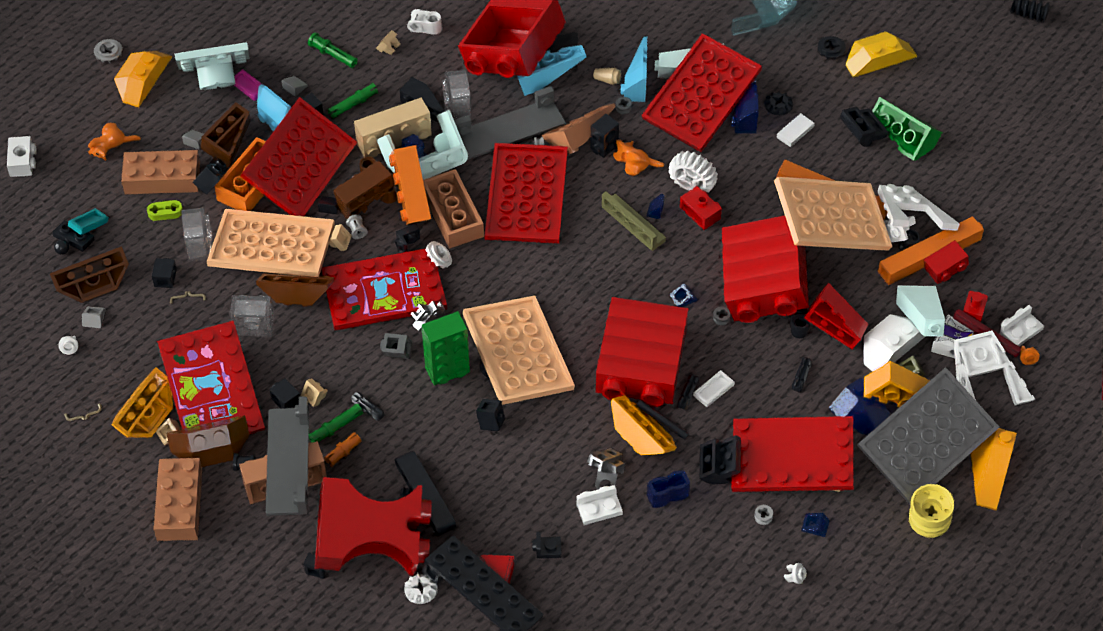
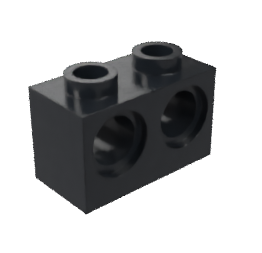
[590,114,619,158]
[193,157,229,195]

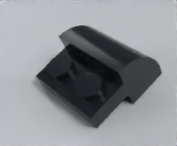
[841,106,889,147]
[699,435,741,484]

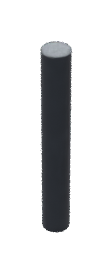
[636,400,689,440]

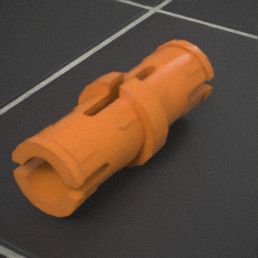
[324,432,362,467]

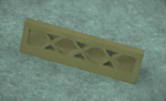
[602,192,666,251]

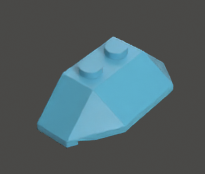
[257,84,291,131]

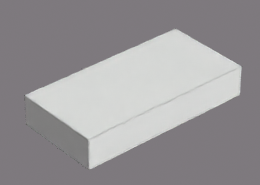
[777,113,814,147]
[693,370,735,407]

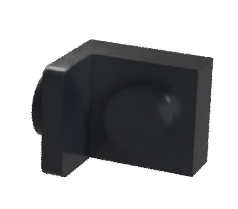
[394,223,420,252]
[532,532,561,559]

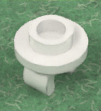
[59,336,78,355]
[784,563,806,584]

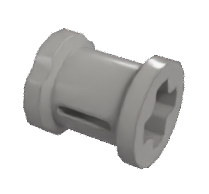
[346,215,368,239]

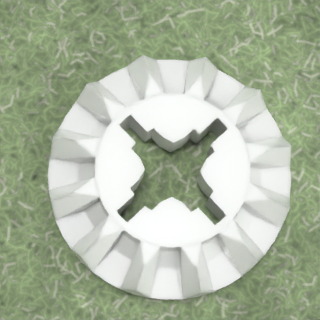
[425,241,452,268]
[404,573,437,604]

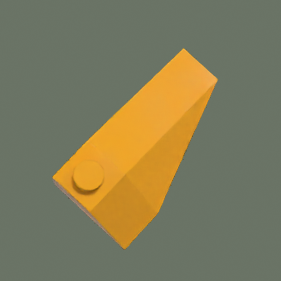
[970,428,1017,510]

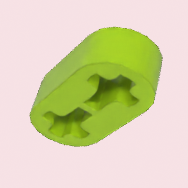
[147,200,183,221]

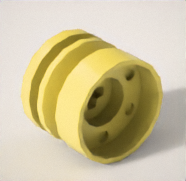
[909,484,954,538]

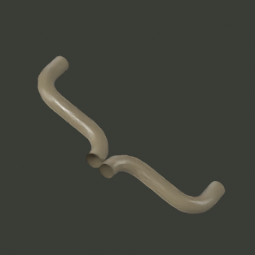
[170,291,206,304]
[64,403,102,421]

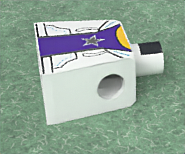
[931,315,974,358]

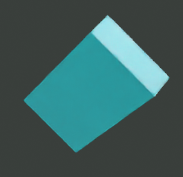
[68,208,109,235]

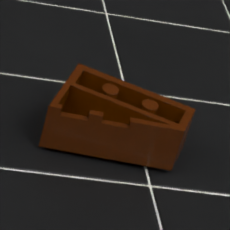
[201,102,250,168]
[333,161,394,222]

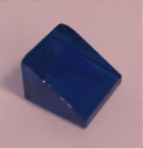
[646,194,664,219]
[669,283,698,307]
[801,513,829,537]

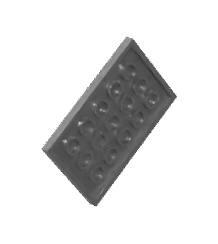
[857,367,1000,504]

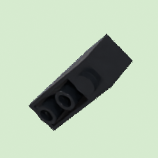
[399,77,445,122]

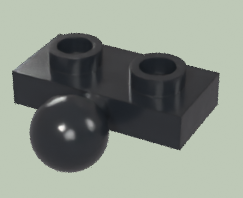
[53,220,94,255]

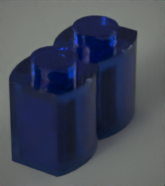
[647,471,690,508]

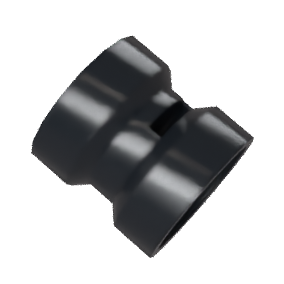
[899,229,920,251]

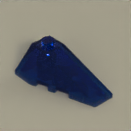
[731,78,759,133]
[829,378,891,435]

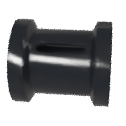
[233,453,256,471]

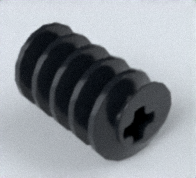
[1010,0,1050,24]

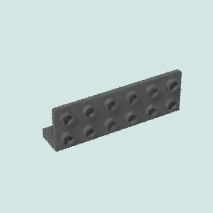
[454,86,566,160]
[266,397,309,516]

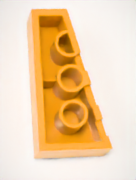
[864,361,930,407]

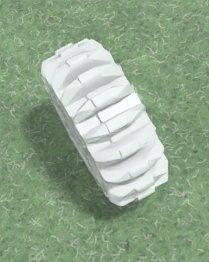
[669,151,718,193]

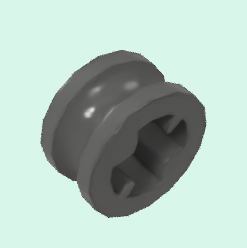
[615,97,632,114]
[713,307,730,325]

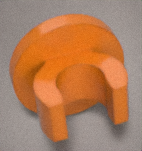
[1020,346,1040,365]

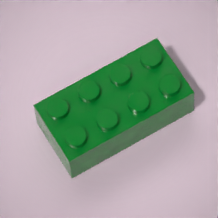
[421,311,470,386]

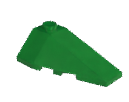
[872,97,943,161]

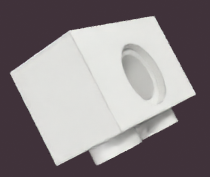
[7,136,36,177]

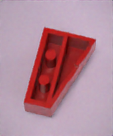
[804,282,869,349]

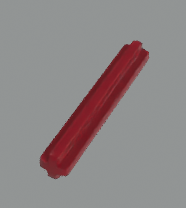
[953,309,1021,357]

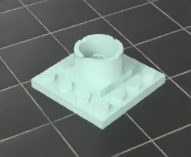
[175,42,250,90]

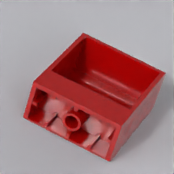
[458,0,566,78]
[722,216,809,323]
[596,297,688,407]

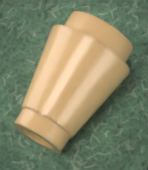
[594,68,621,85]

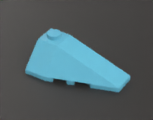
[621,37,647,102]
[517,45,587,96]

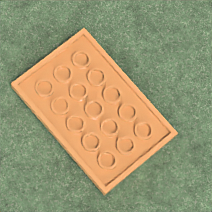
[774,177,893,251]
[207,209,335,277]
[463,296,575,405]

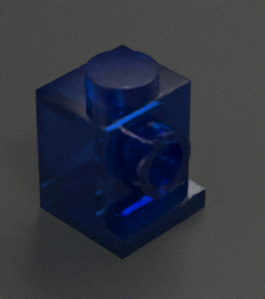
[401,134,426,158]

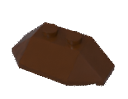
[50,246,129,303]
[256,273,334,307]
[166,415,249,467]

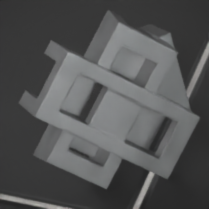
[411,301,445,331]
[587,448,625,490]

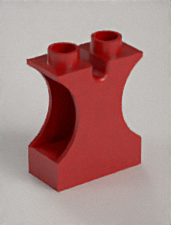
[315,477,432,576]

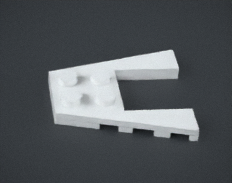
[877,184,960,231]
[954,331,1035,406]

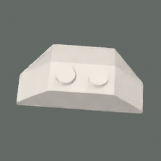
[863,314,926,372]

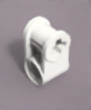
[407,9,442,34]

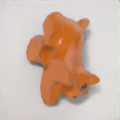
[88,123,141,161]
[613,139,664,176]

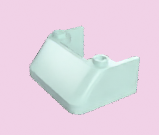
[377,110,468,180]

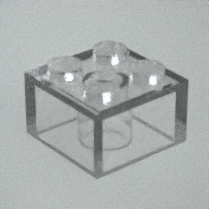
[442,70,472,120]
[181,207,213,262]
[230,295,275,337]

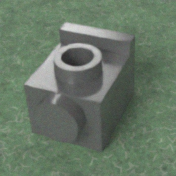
[380,333,412,359]

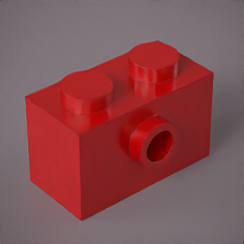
[680,186,722,230]
[924,240,969,284]

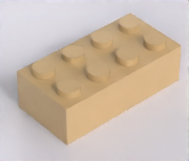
[354,97,432,157]

